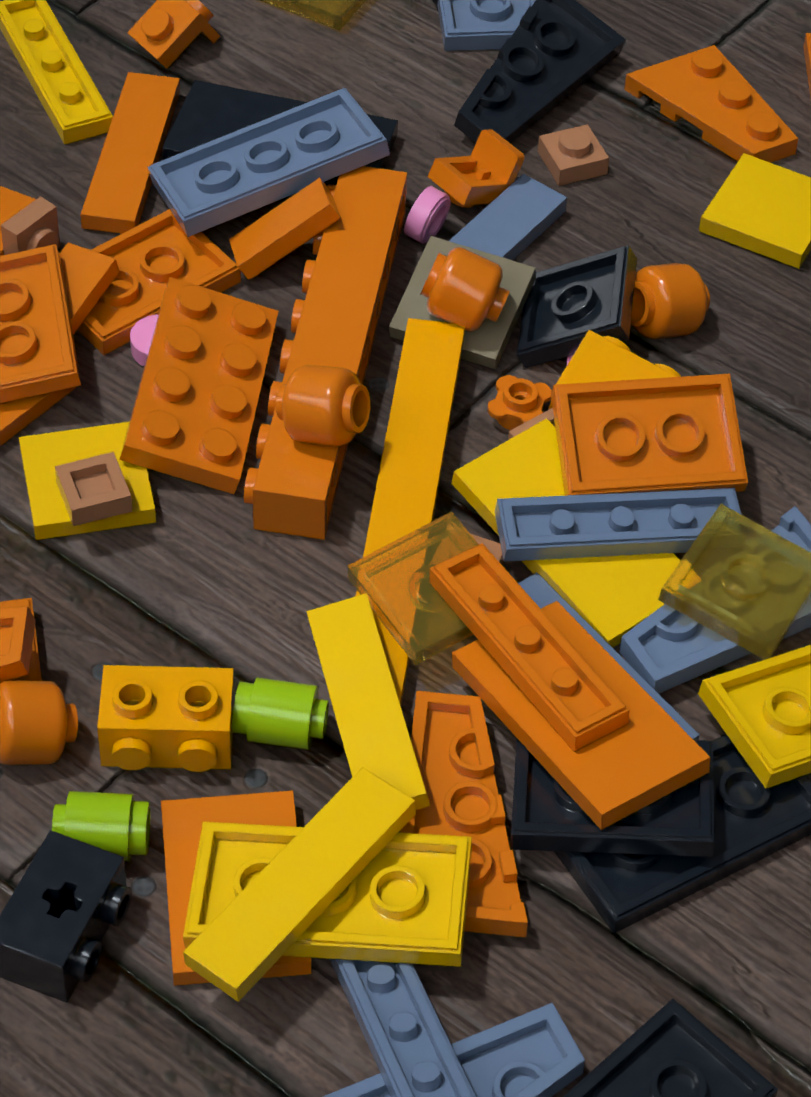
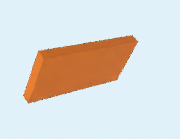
[452,601,710,830]

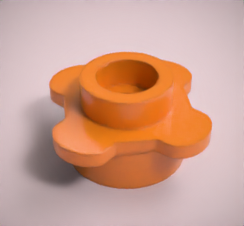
[487,375,552,430]

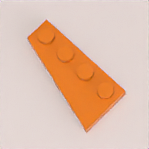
[400,691,528,937]

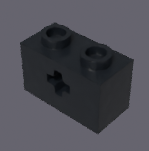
[0,830,132,1003]

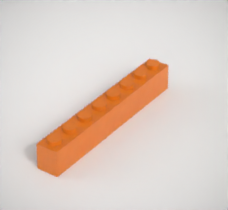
[244,166,407,540]

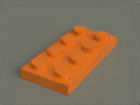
[119,277,279,494]

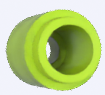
[232,677,329,750]
[52,791,151,861]

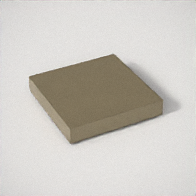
[389,236,536,370]

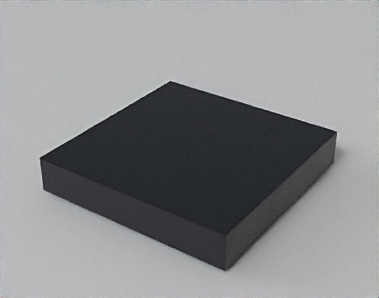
[517,245,637,368]

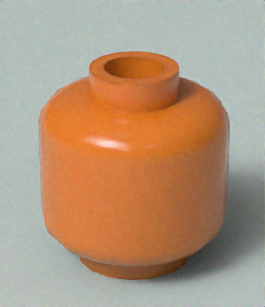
[420,247,510,332]
[631,263,710,339]
[276,365,370,447]
[0,681,78,765]

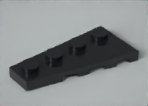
[454,0,626,144]

